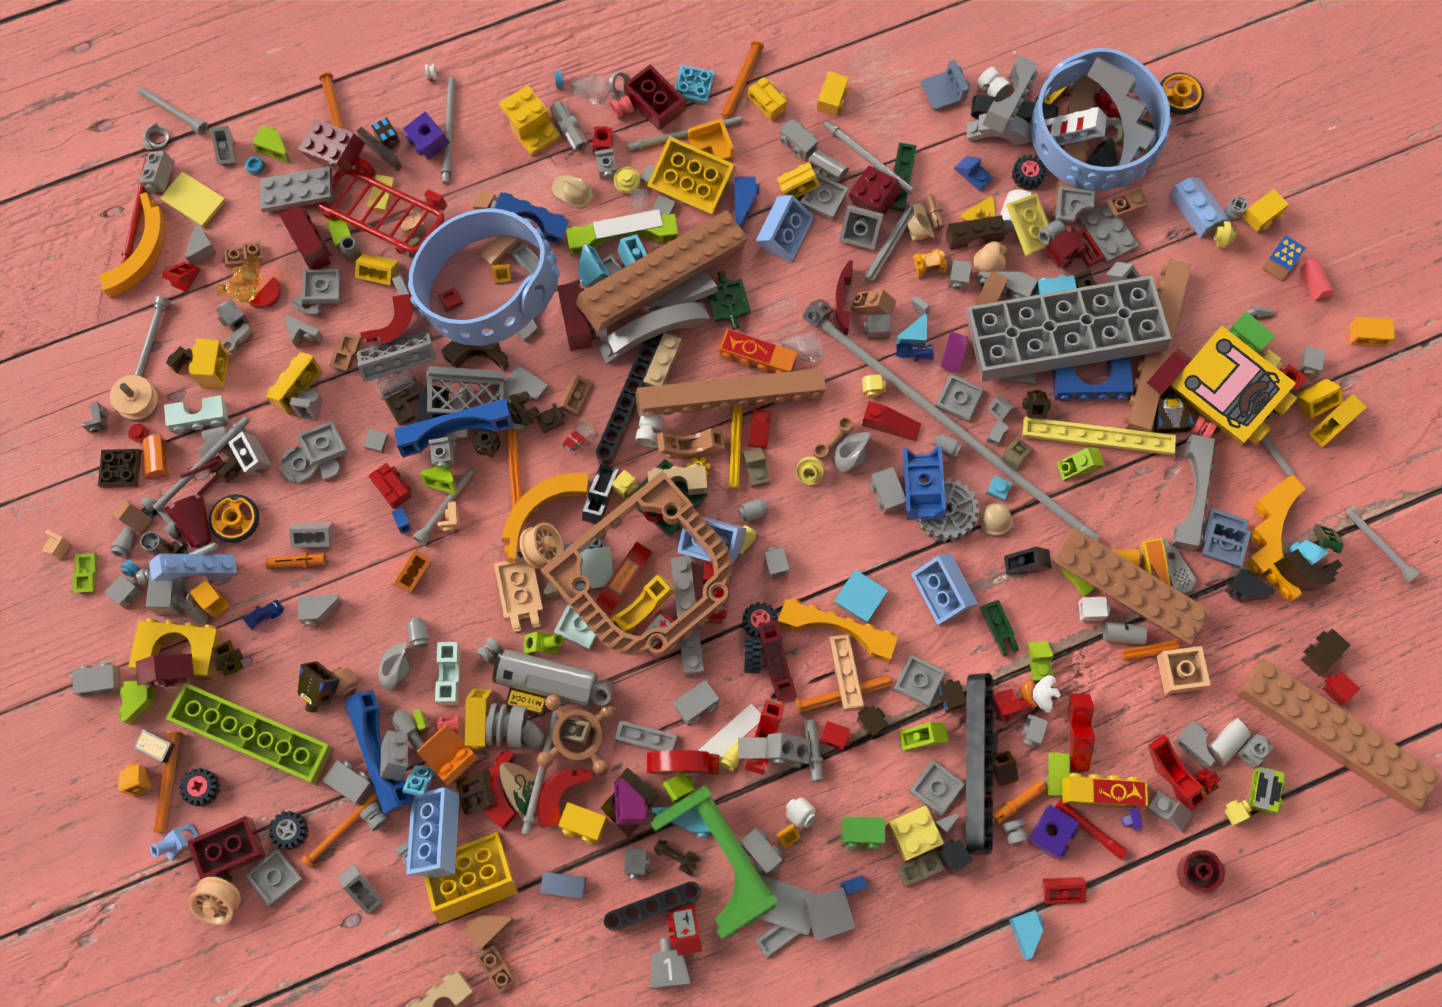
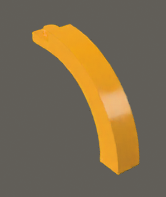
[99,192,166,298]
[502,473,589,563]

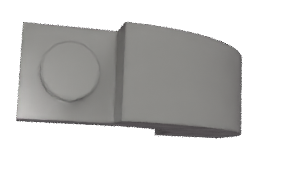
[966,114,1031,146]

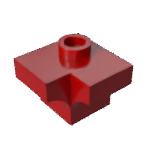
[993,688,1030,722]

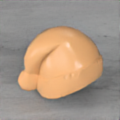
[974,242,1007,273]

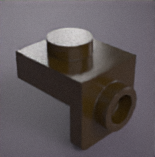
[166,346,193,374]
[217,449,242,483]

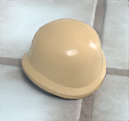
[979,503,1013,536]

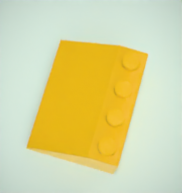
[647,136,737,215]
[424,832,518,924]

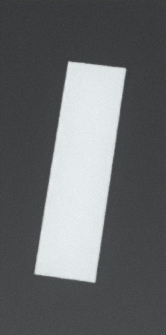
[593,209,663,239]
[698,704,761,758]
[738,738,767,758]

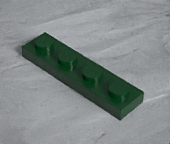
[890,142,917,212]

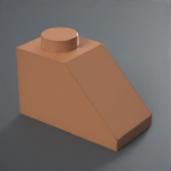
[464,916,514,950]

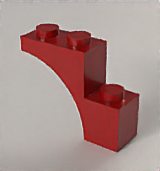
[1068,693,1095,771]
[1148,734,1207,811]
[483,750,517,830]

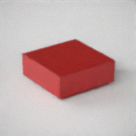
[438,287,463,312]

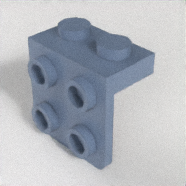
[921,60,970,110]

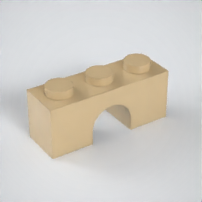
[643,333,682,387]
[647,464,708,495]
[409,971,475,1007]

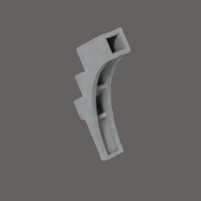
[1087,57,1157,166]

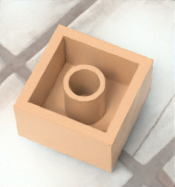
[1157,646,1210,695]

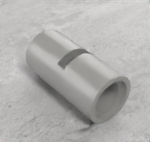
[1103,622,1147,645]

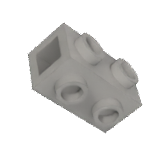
[779,119,818,161]
[139,151,175,193]
[740,828,782,875]

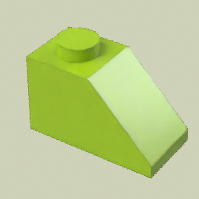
[252,125,290,163]
[899,722,949,751]
[663,773,696,804]

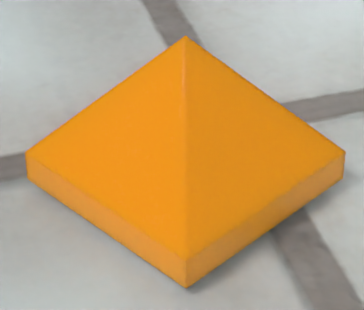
[491,264,513,284]
[777,824,801,849]

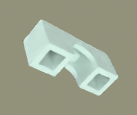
[164,395,228,433]
[435,642,461,706]

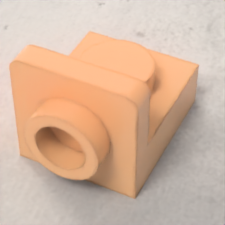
[438,502,460,533]

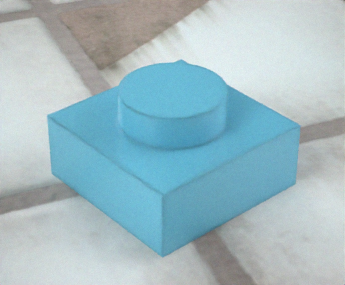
[986,475,1012,501]

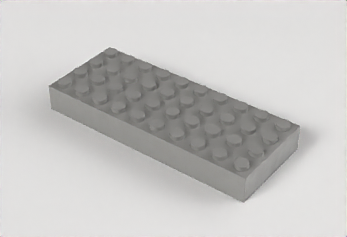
[966,275,1171,382]

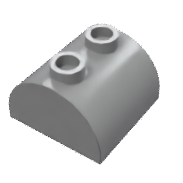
[839,205,884,250]

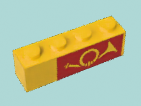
[1062,773,1148,808]

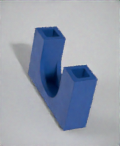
[1052,357,1133,402]

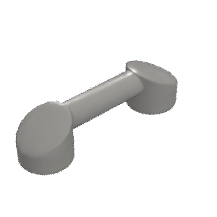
[140,497,180,539]

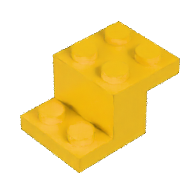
[498,85,561,156]

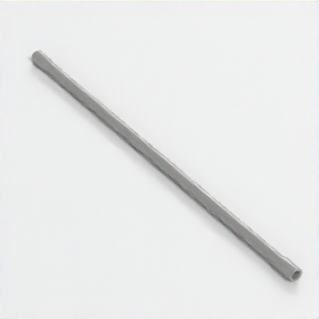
[818,318,1100,541]

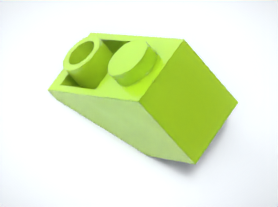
[1056,447,1105,481]
[119,681,154,724]

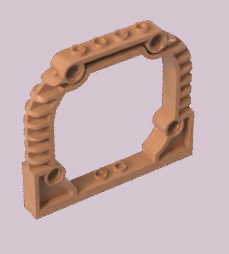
[541,471,732,657]

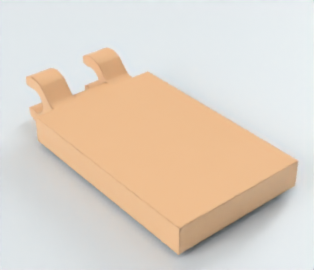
[494,557,544,633]

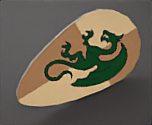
[499,762,544,824]

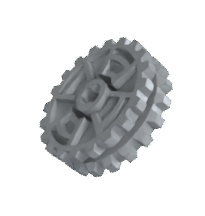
[916,478,979,543]

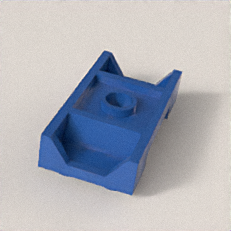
[903,447,946,520]

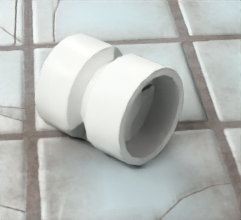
[977,67,1011,98]
[635,415,665,447]

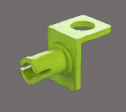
[524,631,564,655]

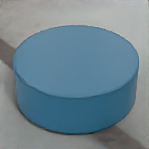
[555,70,564,89]
[245,156,264,175]

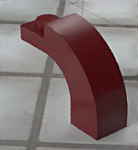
[1147,348,1192,395]

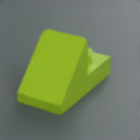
[1027,641,1054,682]

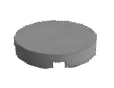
[280,447,319,484]

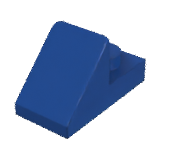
[954,156,993,191]

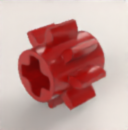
[1195,767,1221,795]

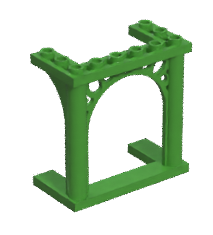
[651,785,778,939]

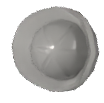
[834,432,872,472]
[378,642,410,691]

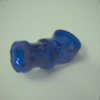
[896,343,934,362]
[242,600,284,631]

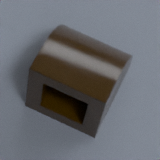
[993,751,1019,786]

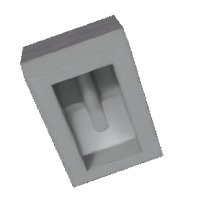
[185,224,216,265]

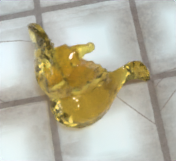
[216,255,261,302]

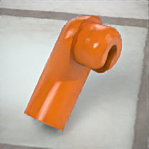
[1020,680,1038,711]

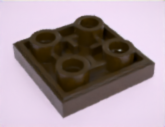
[98,449,142,488]

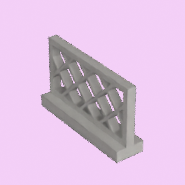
[357,330,437,382]
[426,366,505,415]

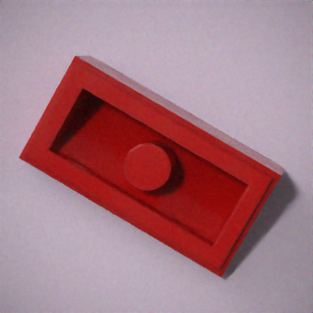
[1042,877,1086,904]

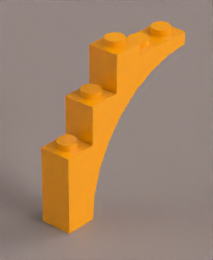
[1245,474,1306,602]

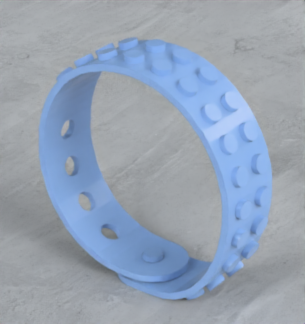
[1030,48,1172,191]
[408,208,560,346]

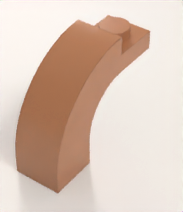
[657,428,725,459]

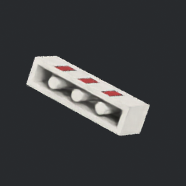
[1031,107,1107,149]

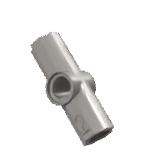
[549,101,588,152]

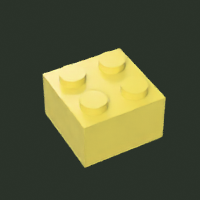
[887,805,944,862]

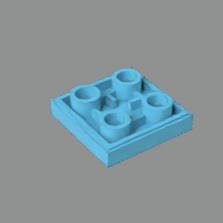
[675,65,715,105]
[834,570,888,623]

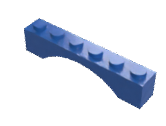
[394,398,514,458]
[344,690,413,814]

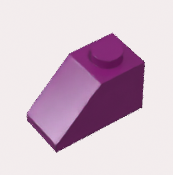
[614,779,648,825]

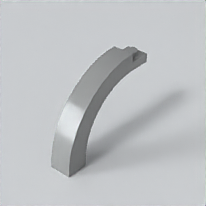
[599,303,710,364]

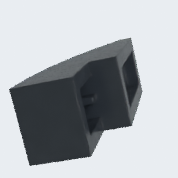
[582,464,619,524]

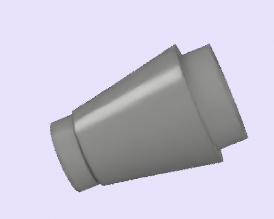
[111,528,135,558]

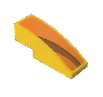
[1139,538,1170,585]

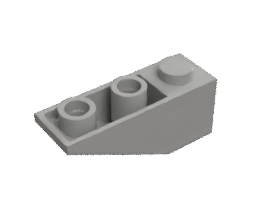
[976,272,1038,299]

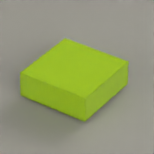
[413,709,429,733]

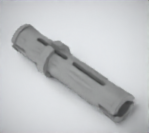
[804,720,824,782]

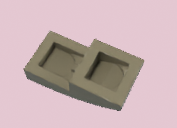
[896,851,945,887]

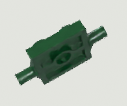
[708,271,751,330]

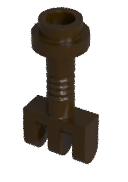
[654,839,700,876]

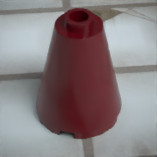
[165,494,211,549]

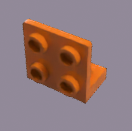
[417,724,478,786]

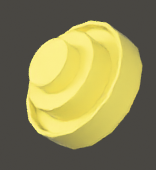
[613,167,640,194]
[1214,221,1236,248]
[796,457,825,485]

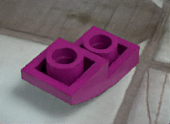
[940,331,969,373]

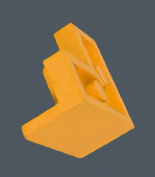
[688,118,734,161]

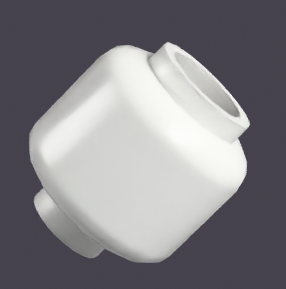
[786,798,816,828]

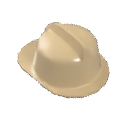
[552,175,593,208]
[908,204,935,241]

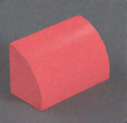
[1300,258,1334,301]

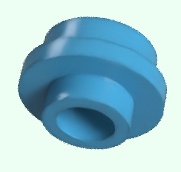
[120,560,140,577]

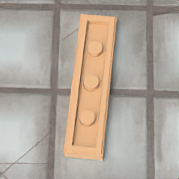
[829,634,864,712]

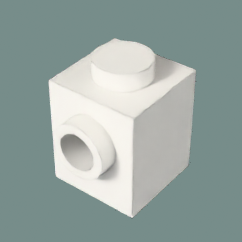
[1078,597,1110,621]

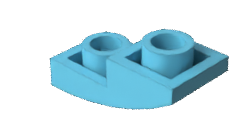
[403,765,435,796]

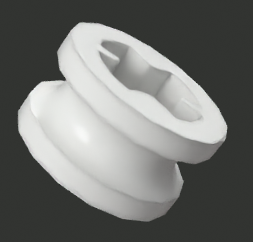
[425,64,437,81]

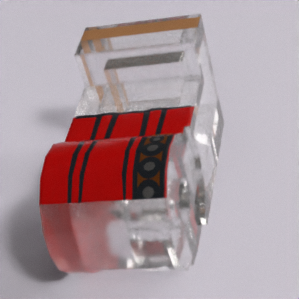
[562,418,598,456]

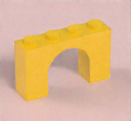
[128,619,222,679]

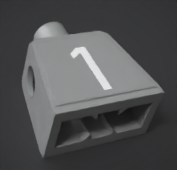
[650,938,691,988]

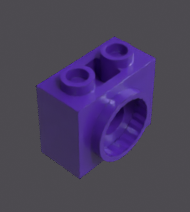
[403,111,450,160]
[1027,805,1079,859]

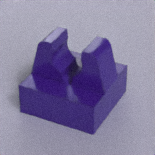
[1121,808,1143,831]

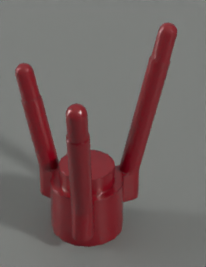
[180,455,224,496]

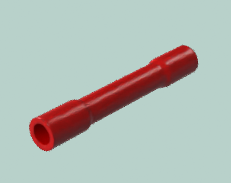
[1055,798,1128,860]

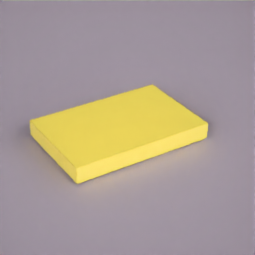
[160,172,226,228]
[1006,193,1051,256]

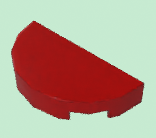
[248,277,280,308]

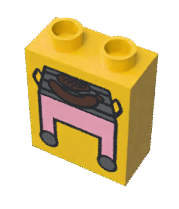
[1169,326,1297,445]

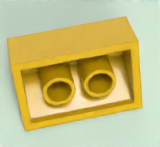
[266,353,322,415]

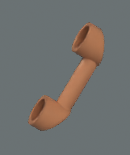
[813,417,853,460]

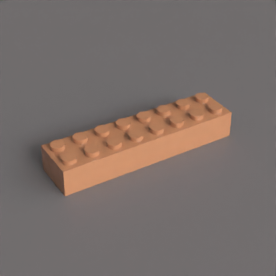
[1051,528,1211,645]

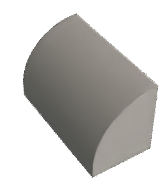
[808,149,849,183]
[289,522,333,548]

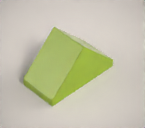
[420,466,458,495]

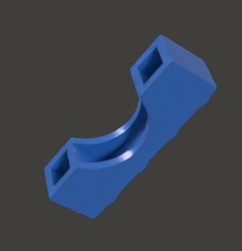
[494,192,569,245]

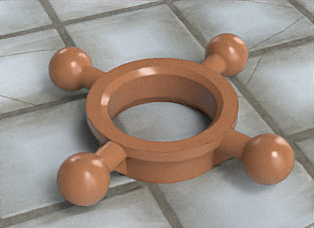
[537,694,616,776]

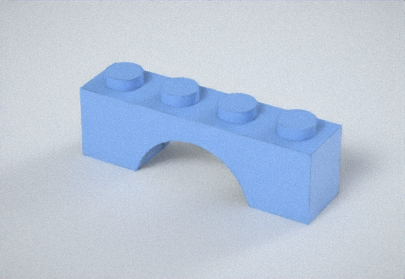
[149,554,237,581]

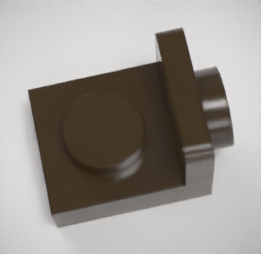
[537,403,566,434]

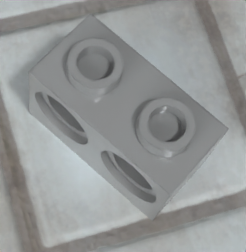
[766,733,811,768]

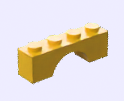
[610,574,676,634]

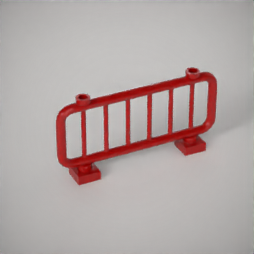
[317,157,448,255]

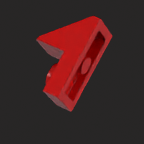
[162,261,200,292]
[748,409,772,449]

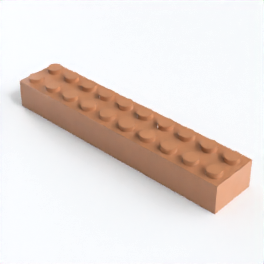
[576,210,748,333]
[1236,658,1441,811]

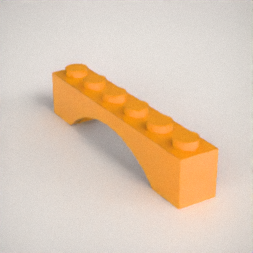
[778,598,898,663]

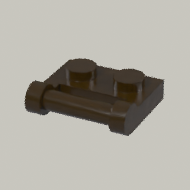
[456,768,496,815]

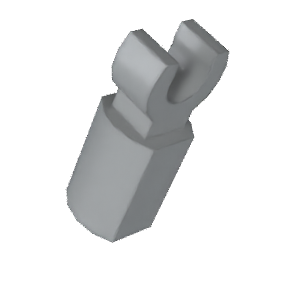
[222,323,254,354]
[177,593,209,624]

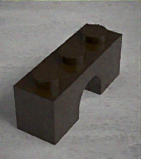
[946,215,1006,250]

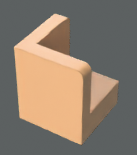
[401,209,427,238]
[42,530,71,560]

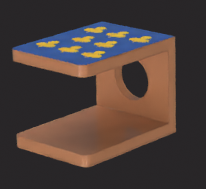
[1262,235,1306,281]

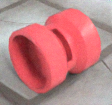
[610,95,634,119]
[1190,416,1217,438]

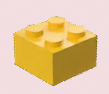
[189,339,230,389]
[558,802,608,846]

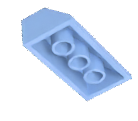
[406,787,459,877]

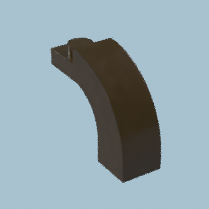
[441,340,509,371]
[1273,549,1343,591]

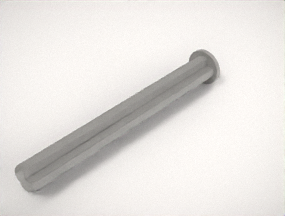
[865,203,914,282]

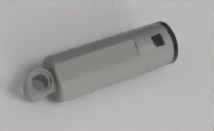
[492,648,615,707]

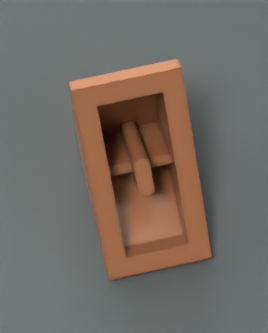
[111,499,153,535]

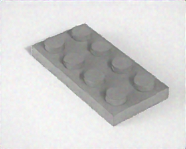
[260,166,333,213]

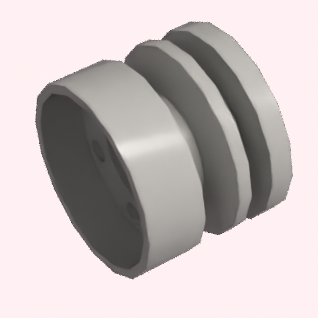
[485,703,528,749]

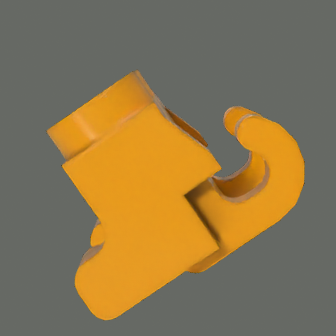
[913,249,947,278]

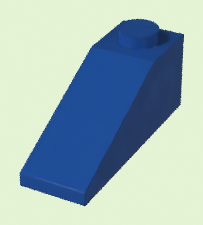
[734,177,760,229]

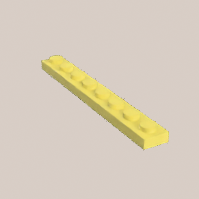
[1022,417,1176,455]

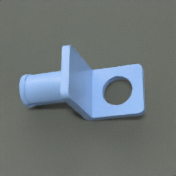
[150,823,199,860]

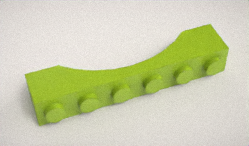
[566,213,678,256]

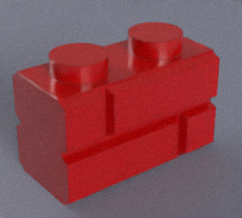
[368,463,411,509]

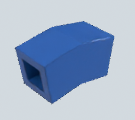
[392,507,413,534]
[840,875,868,895]

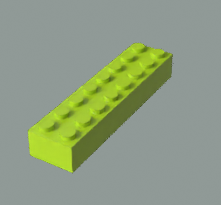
[166,683,334,785]

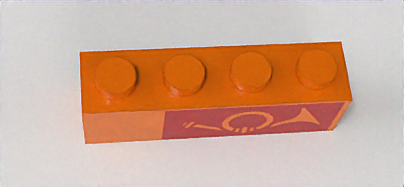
[719,329,797,374]

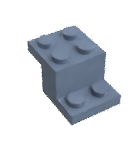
[1201,508,1251,568]

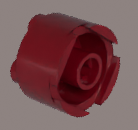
[1044,227,1087,270]
[1177,850,1225,894]

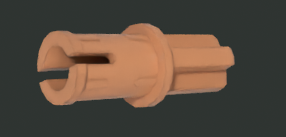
[925,194,945,230]

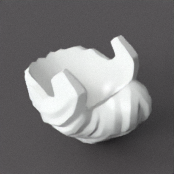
[1033,675,1061,713]

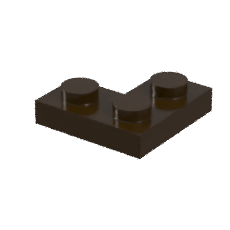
[381,376,422,427]

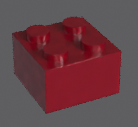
[848,165,902,217]
[135,654,194,688]

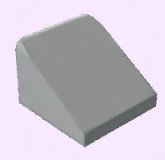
[934,814,959,834]

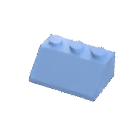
[1169,177,1231,238]
[756,195,814,262]
[677,517,747,564]
[911,553,978,625]

